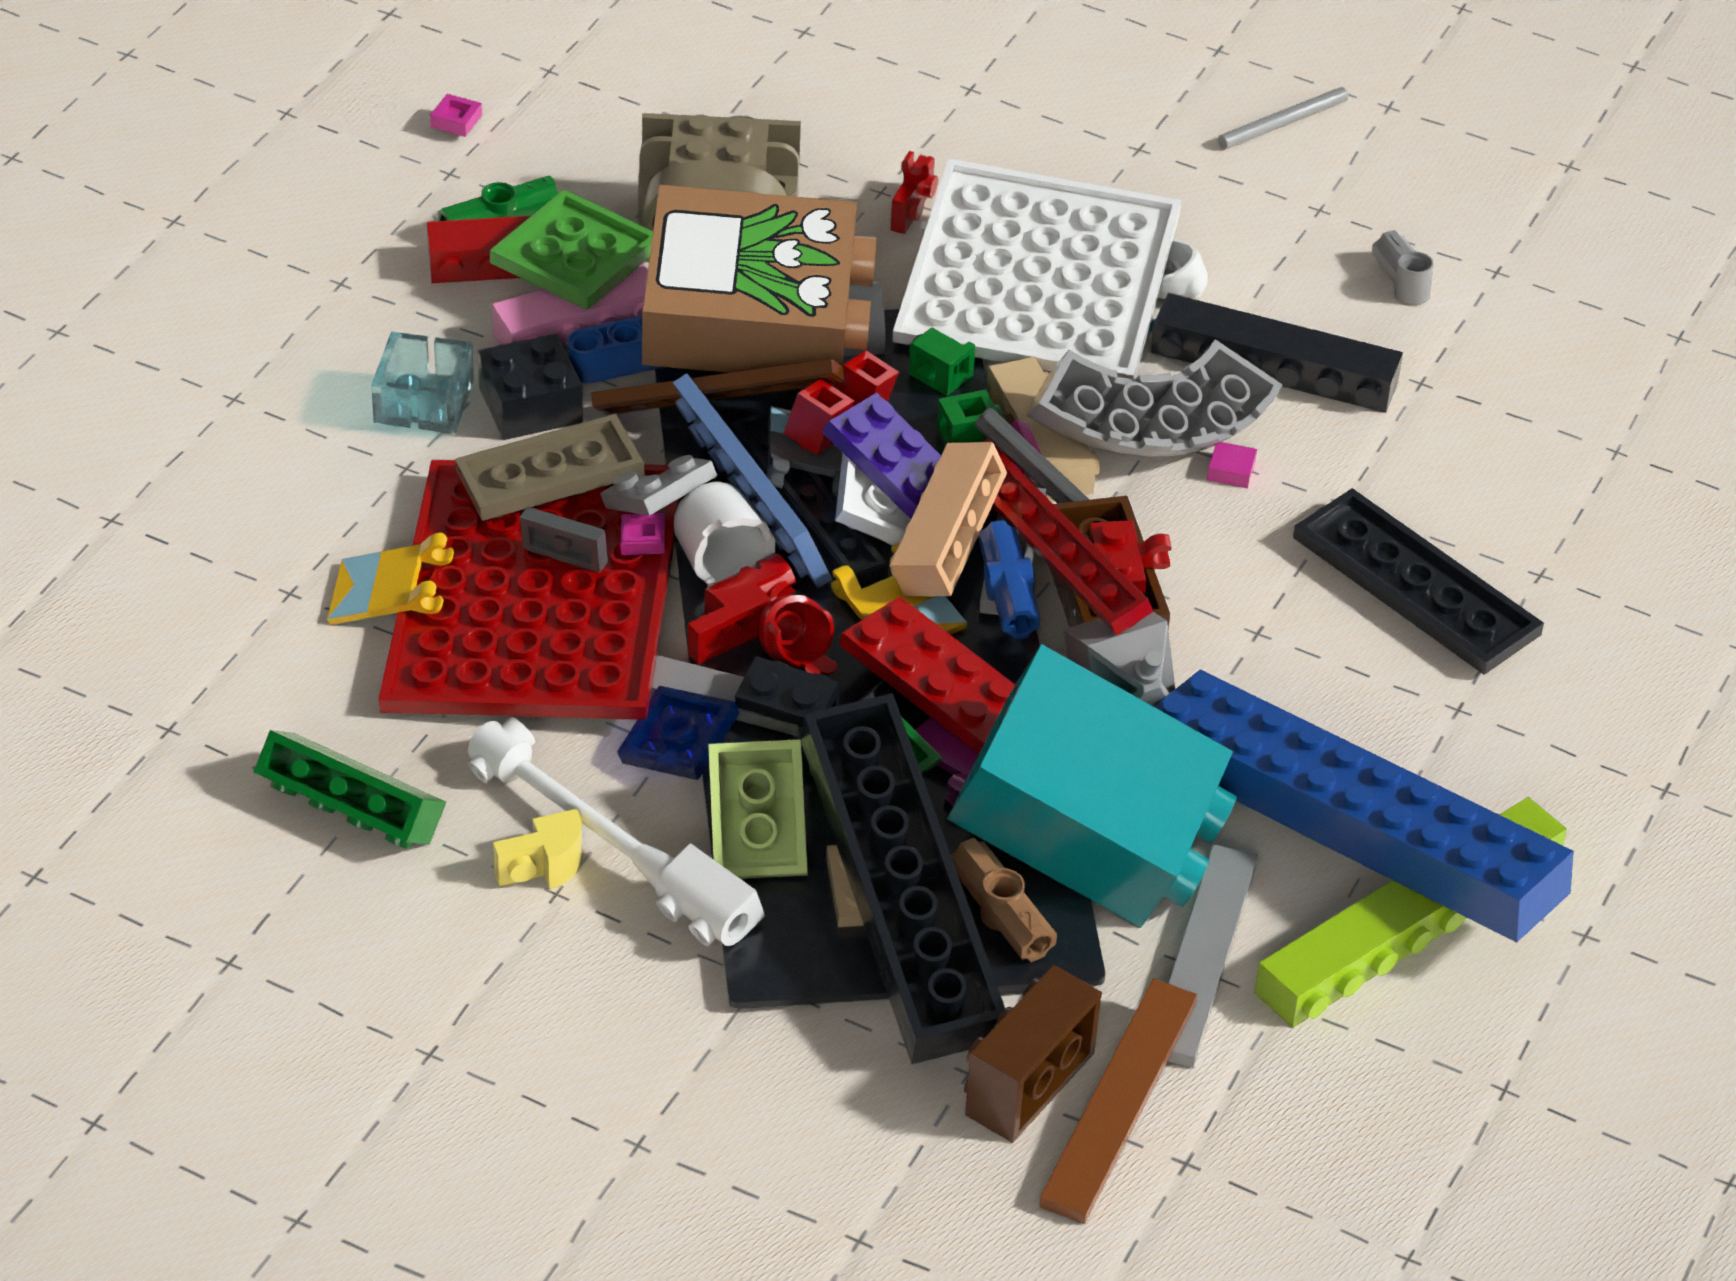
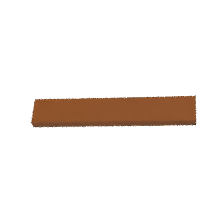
[1039,978,1197,1224]

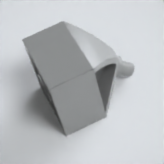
[1064,612,1176,707]

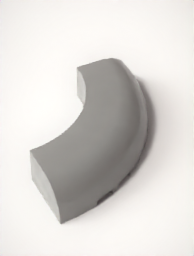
[1027,340,1283,457]

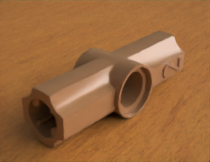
[950,837,1057,962]

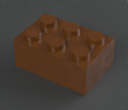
[964,965,1102,1143]

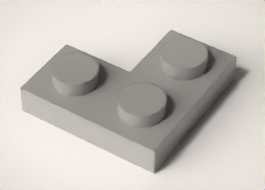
[600,455,717,516]

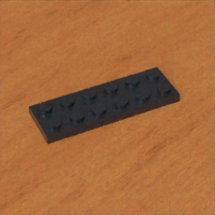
[1293,488,1544,675]

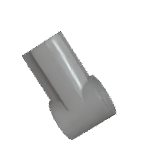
[1372,230,1434,305]

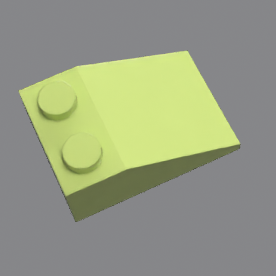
[709,740,807,879]

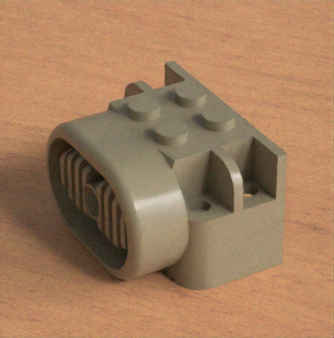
[638,113,801,231]

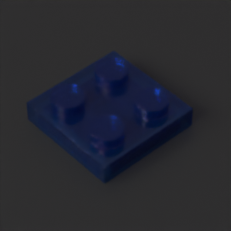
[617,686,740,780]

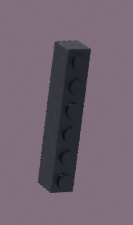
[1151,293,1403,413]

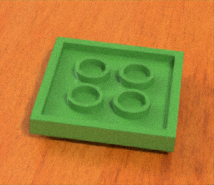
[490,189,653,310]

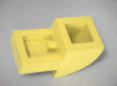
[493,809,582,889]

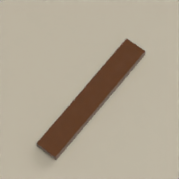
[591,359,844,416]

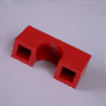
[784,351,899,455]

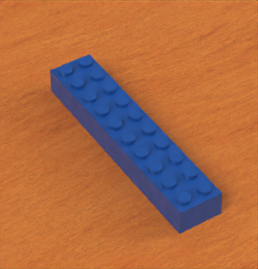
[1154,669,1574,943]

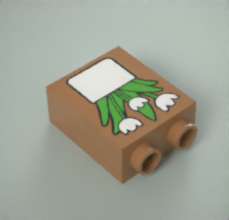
[642,185,877,373]

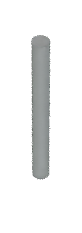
[1218,87,1348,150]

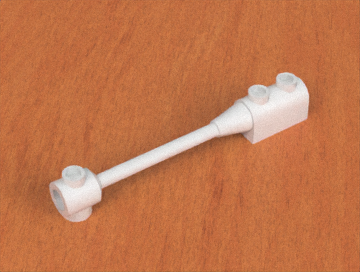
[468,717,765,946]

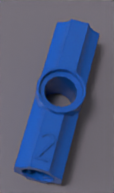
[979,521,1040,639]

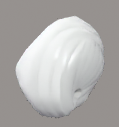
[1157,238,1207,300]

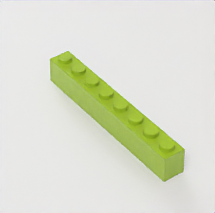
[1254,797,1567,1028]

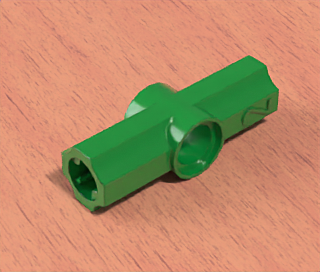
[438,175,559,221]

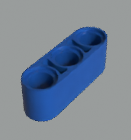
[567,315,664,383]

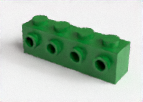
[253,730,447,849]

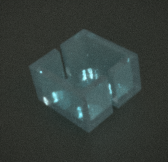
[371,331,474,434]

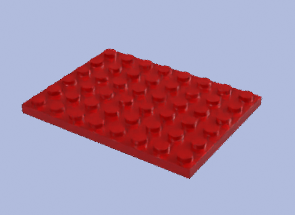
[378,460,682,720]

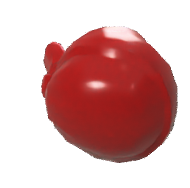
[758,594,838,675]

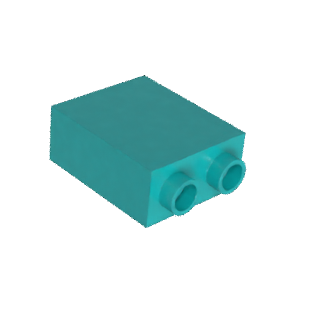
[947,644,1237,928]

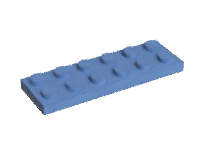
[673,374,832,588]

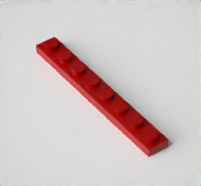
[983,438,1154,636]

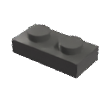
[519,507,608,573]

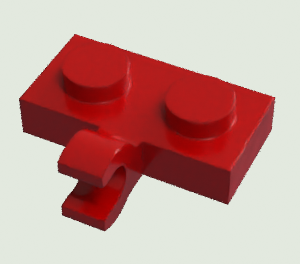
[890,150,938,234]
[1090,520,1172,593]

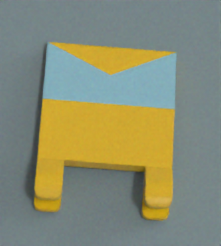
[327,533,454,625]
[831,542,967,635]

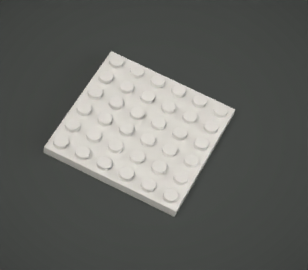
[893,158,1182,379]

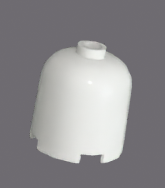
[674,482,775,586]

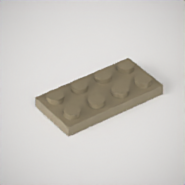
[455,414,645,521]

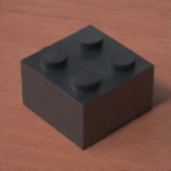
[478,333,583,440]

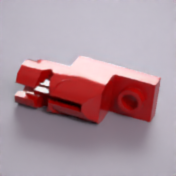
[688,553,796,665]

